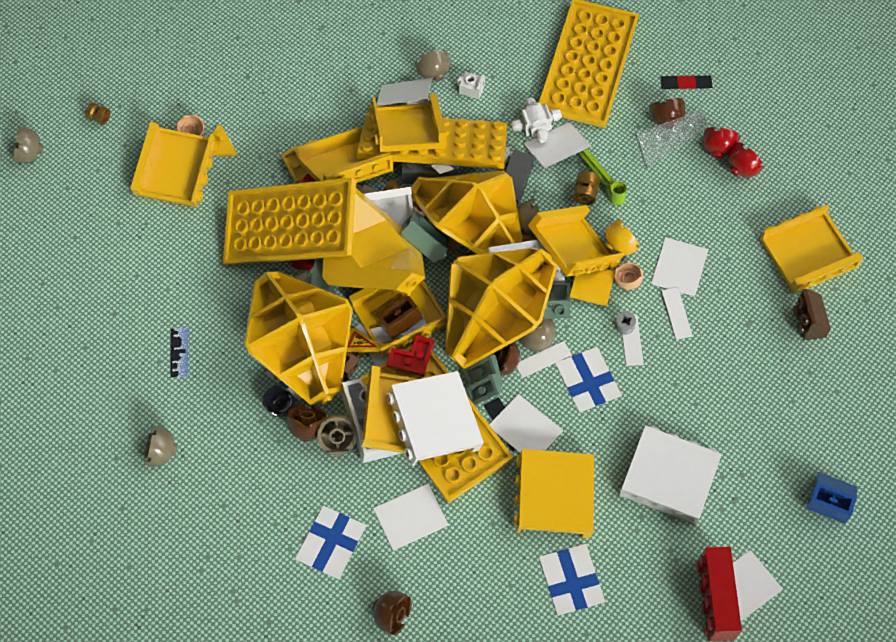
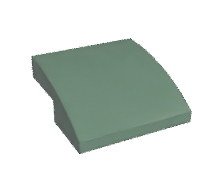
[463,355,501,406]

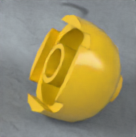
[605,218,641,256]

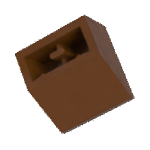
[793,289,831,340]
[371,293,423,340]

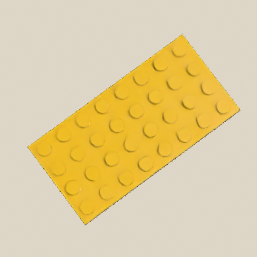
[539,0,639,129]
[357,113,508,169]
[223,178,356,265]
[359,344,514,504]

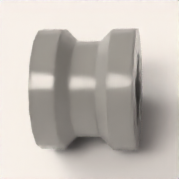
[616,311,636,335]

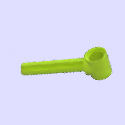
[578,149,627,205]

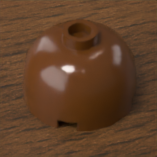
[649,98,685,129]
[487,342,520,376]
[287,405,327,442]
[372,591,412,635]

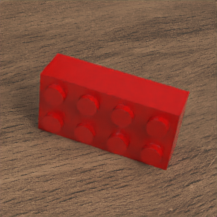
[696,546,742,642]

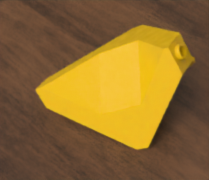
[411,171,523,254]
[322,178,425,296]
[445,247,557,369]
[244,272,353,405]

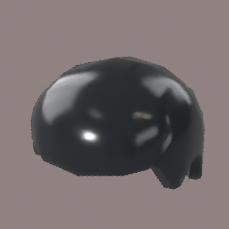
[262,385,294,417]

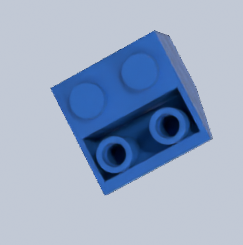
[806,472,857,524]

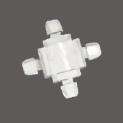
[511,97,562,143]

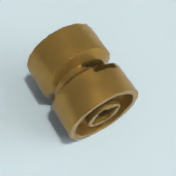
[572,171,600,206]

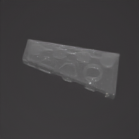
[635,110,708,168]

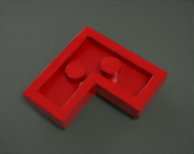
[386,335,435,377]

